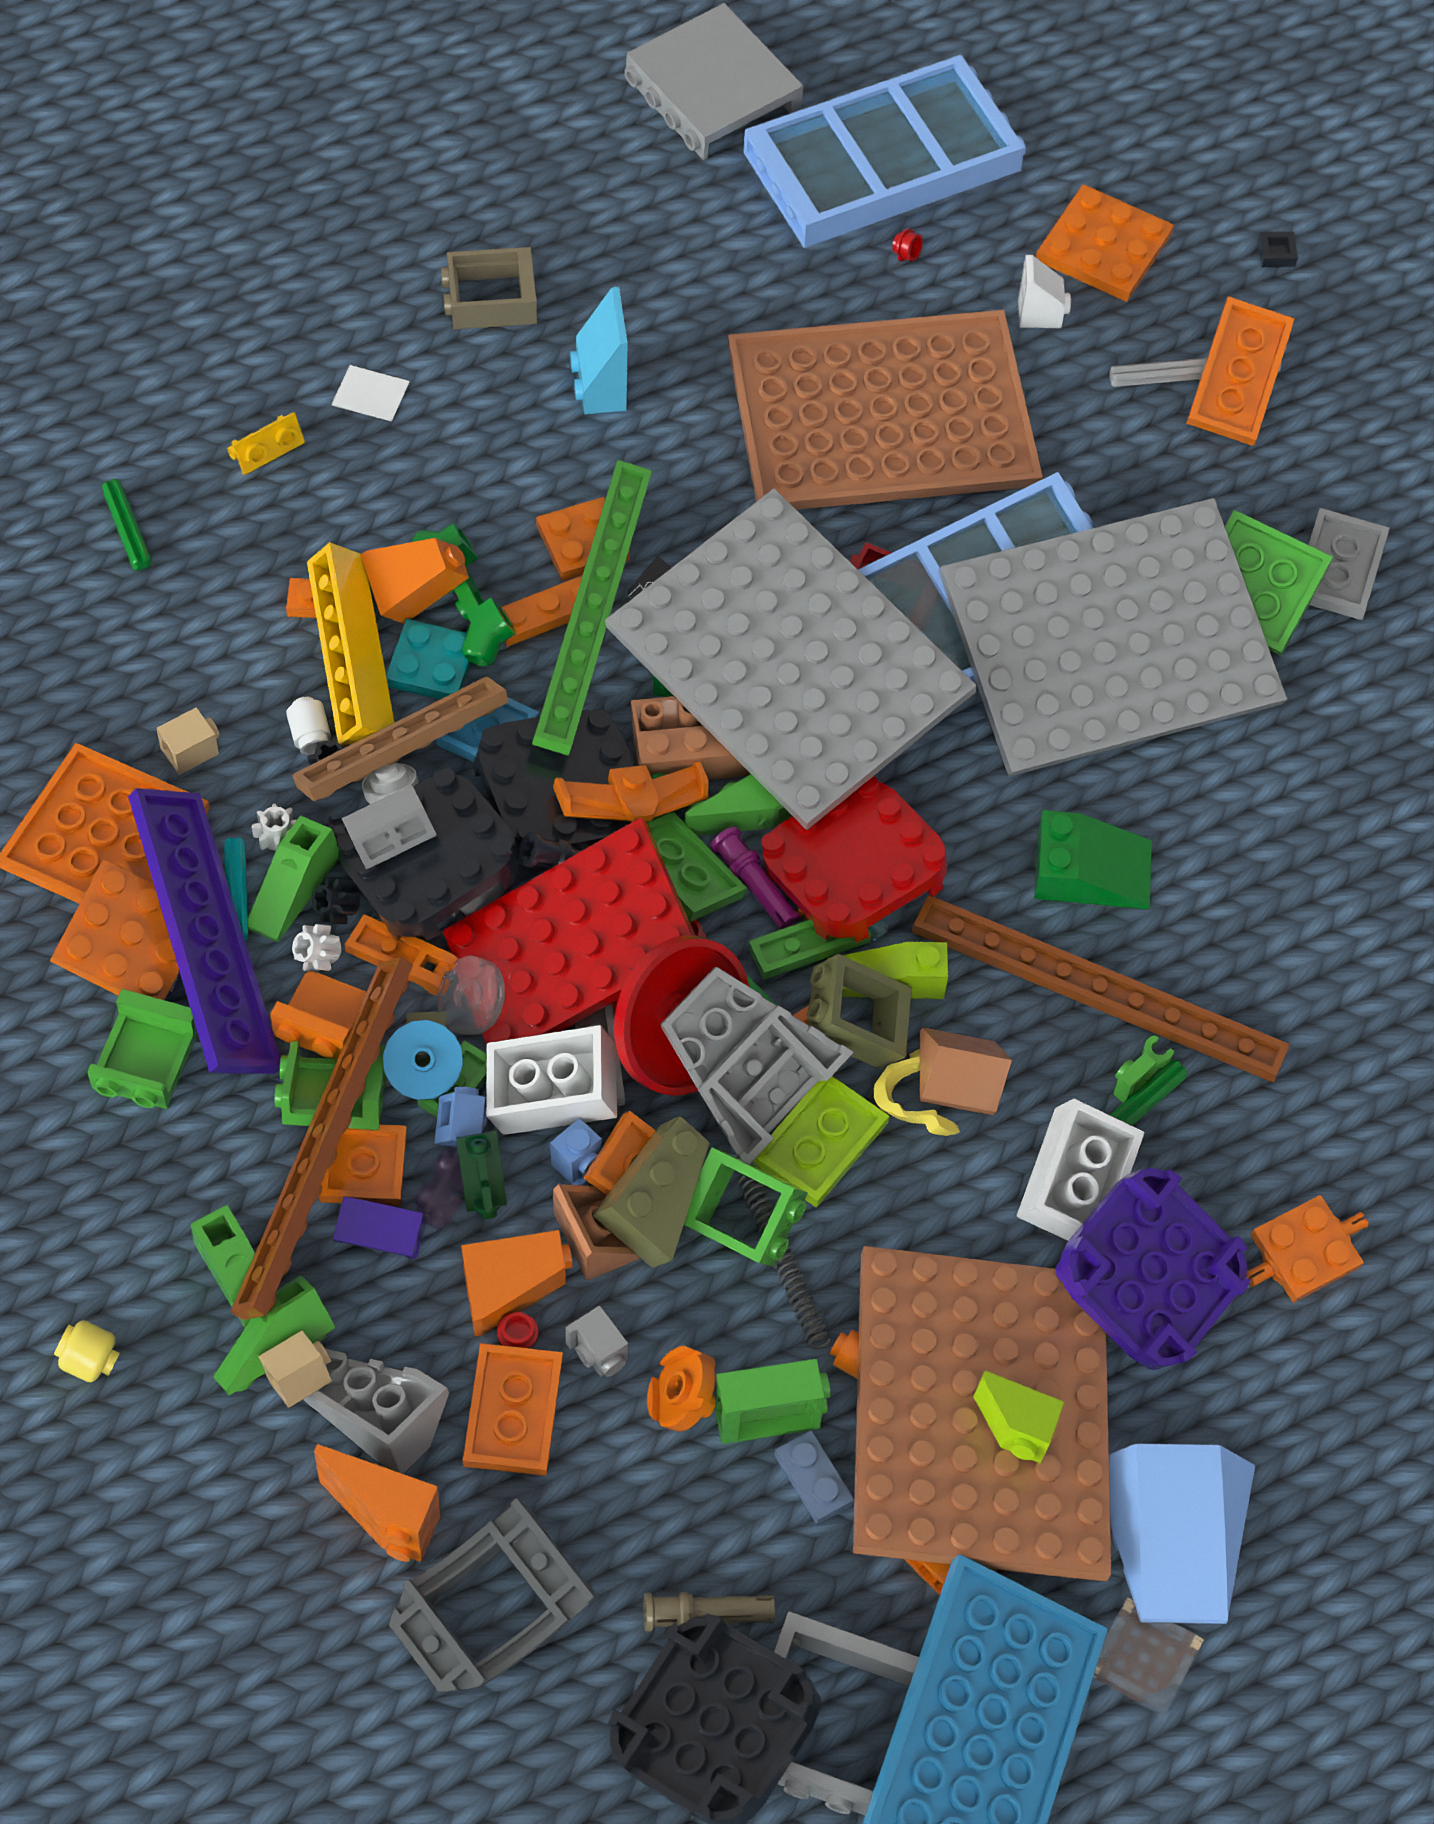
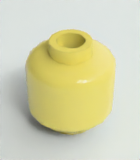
[54,1320,120,1383]

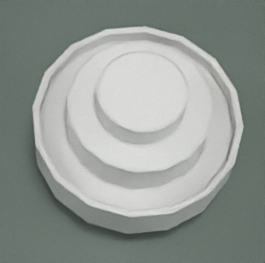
[362,763,419,804]

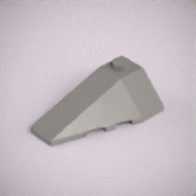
[303,1349,449,1474]

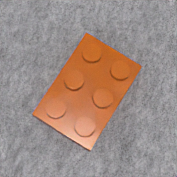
[463,1343,563,1476]

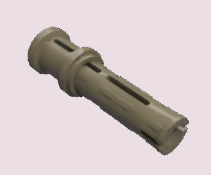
[643,1592,775,1632]

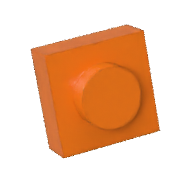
[286,578,316,618]

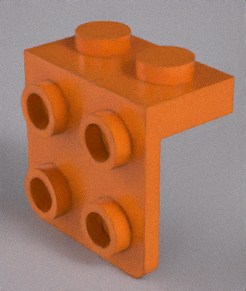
[270,971,366,1059]

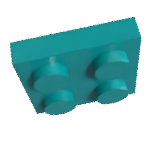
[386,619,471,700]

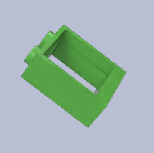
[684,1147,808,1266]
[714,1359,830,1444]

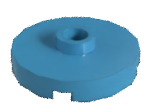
[383,1020,463,1100]

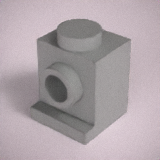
[565,1305,628,1377]

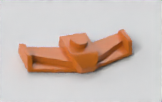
[553,761,709,822]

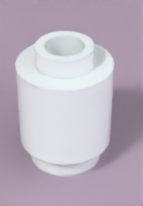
[286,697,331,756]

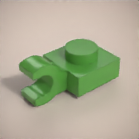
[1113,1035,1174,1103]

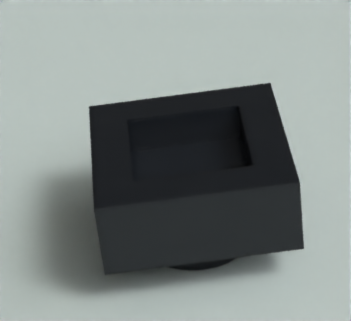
[1258,232,1298,268]

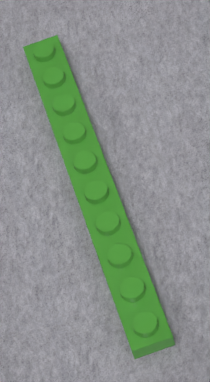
[532,460,652,756]

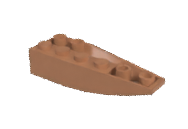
[630,696,750,780]

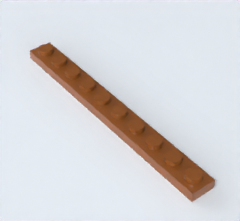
[912,895,1290,1083]
[230,957,413,1320]

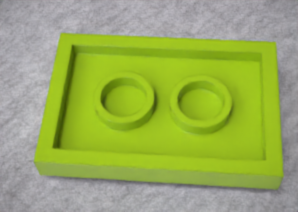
[752,1076,889,1208]

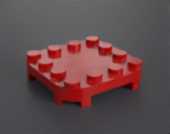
[761,776,948,943]

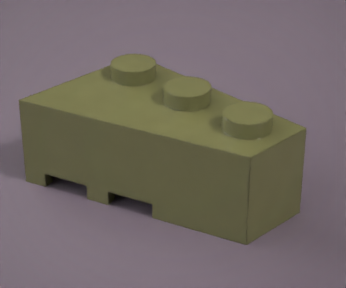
[593,1116,710,1268]

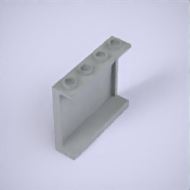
[624,3,803,160]

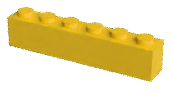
[307,542,395,747]

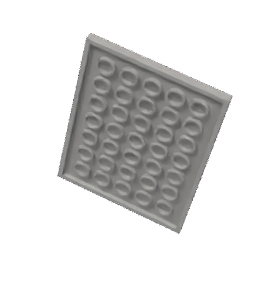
[605,488,977,830]
[938,498,1287,777]

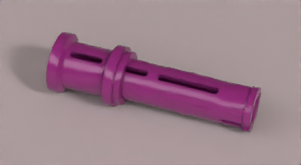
[710,826,800,930]

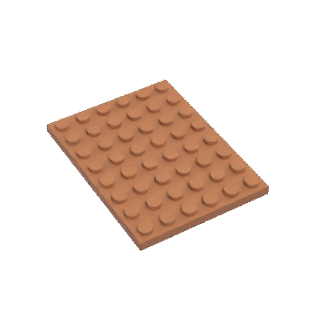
[727,310,1043,510]
[853,1246,1111,1582]

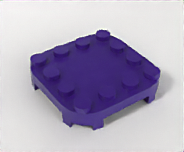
[1056,1168,1251,1370]

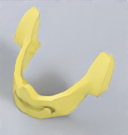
[874,1049,960,1136]

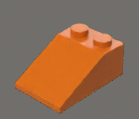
[314,1444,441,1562]

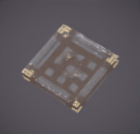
[1093,1597,1204,1717]

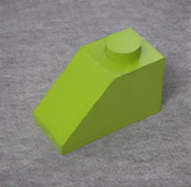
[974,1370,1064,1463]

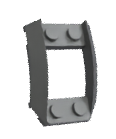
[389,1498,596,1693]

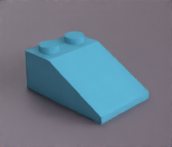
[570,287,628,414]

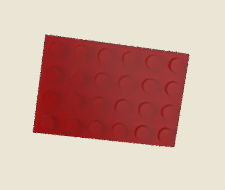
[443,817,695,1045]

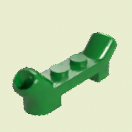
[412,522,516,667]

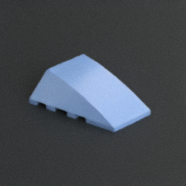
[1109,1444,1255,1624]

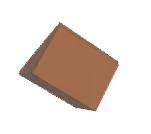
[920,1027,1012,1115]
[553,1184,640,1281]

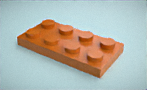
[1186,296,1295,446]

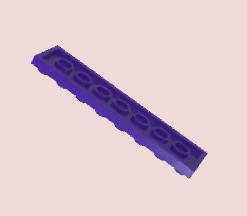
[128,788,281,1074]

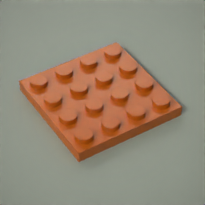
[0,743,210,904]

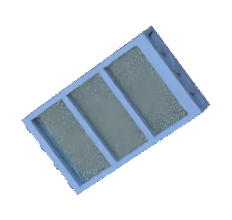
[744,55,1026,248]
[858,472,1093,683]

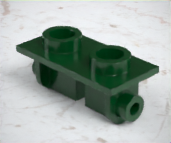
[456,1131,507,1219]

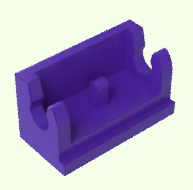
[333,1196,427,1259]

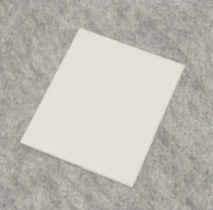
[332,365,410,422]

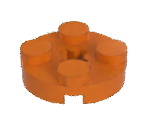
[647,1346,716,1432]

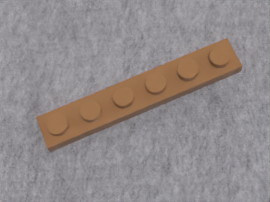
[292,676,509,801]

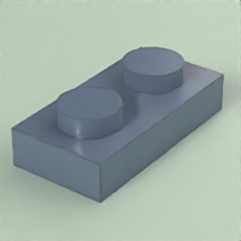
[774,1431,854,1525]

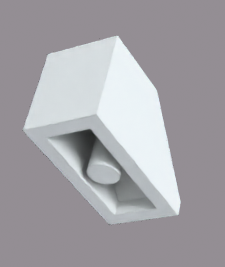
[1018,255,1071,328]

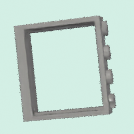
[774,1611,919,1815]

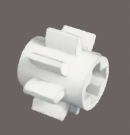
[252,804,296,851]
[292,924,341,972]

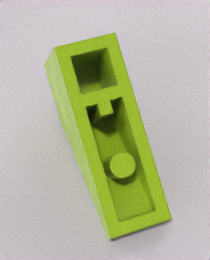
[828,942,948,999]

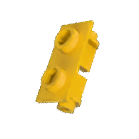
[227,412,305,475]

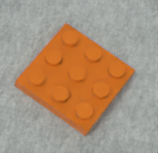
[1036,184,1174,302]
[50,859,179,1000]

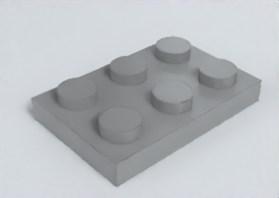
[1309,508,1390,620]

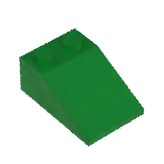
[1034,810,1152,910]

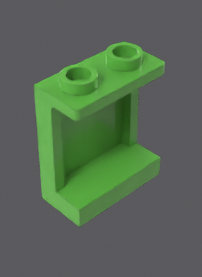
[87,989,198,1109]
[274,1041,387,1130]

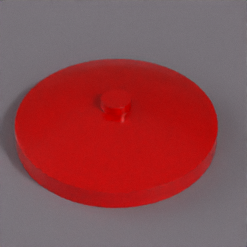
[614,935,749,1096]

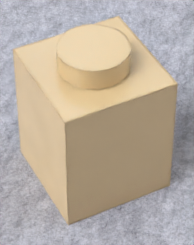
[157,707,220,775]
[259,1331,332,1408]

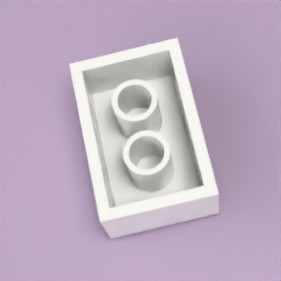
[486,1025,617,1135]
[1016,1099,1145,1241]

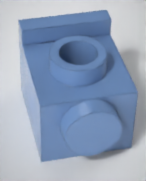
[435,1087,487,1147]
[550,1118,602,1186]

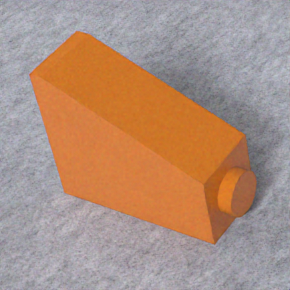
[360,538,469,624]
[461,1230,572,1337]

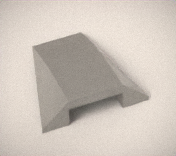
[660,967,854,1163]

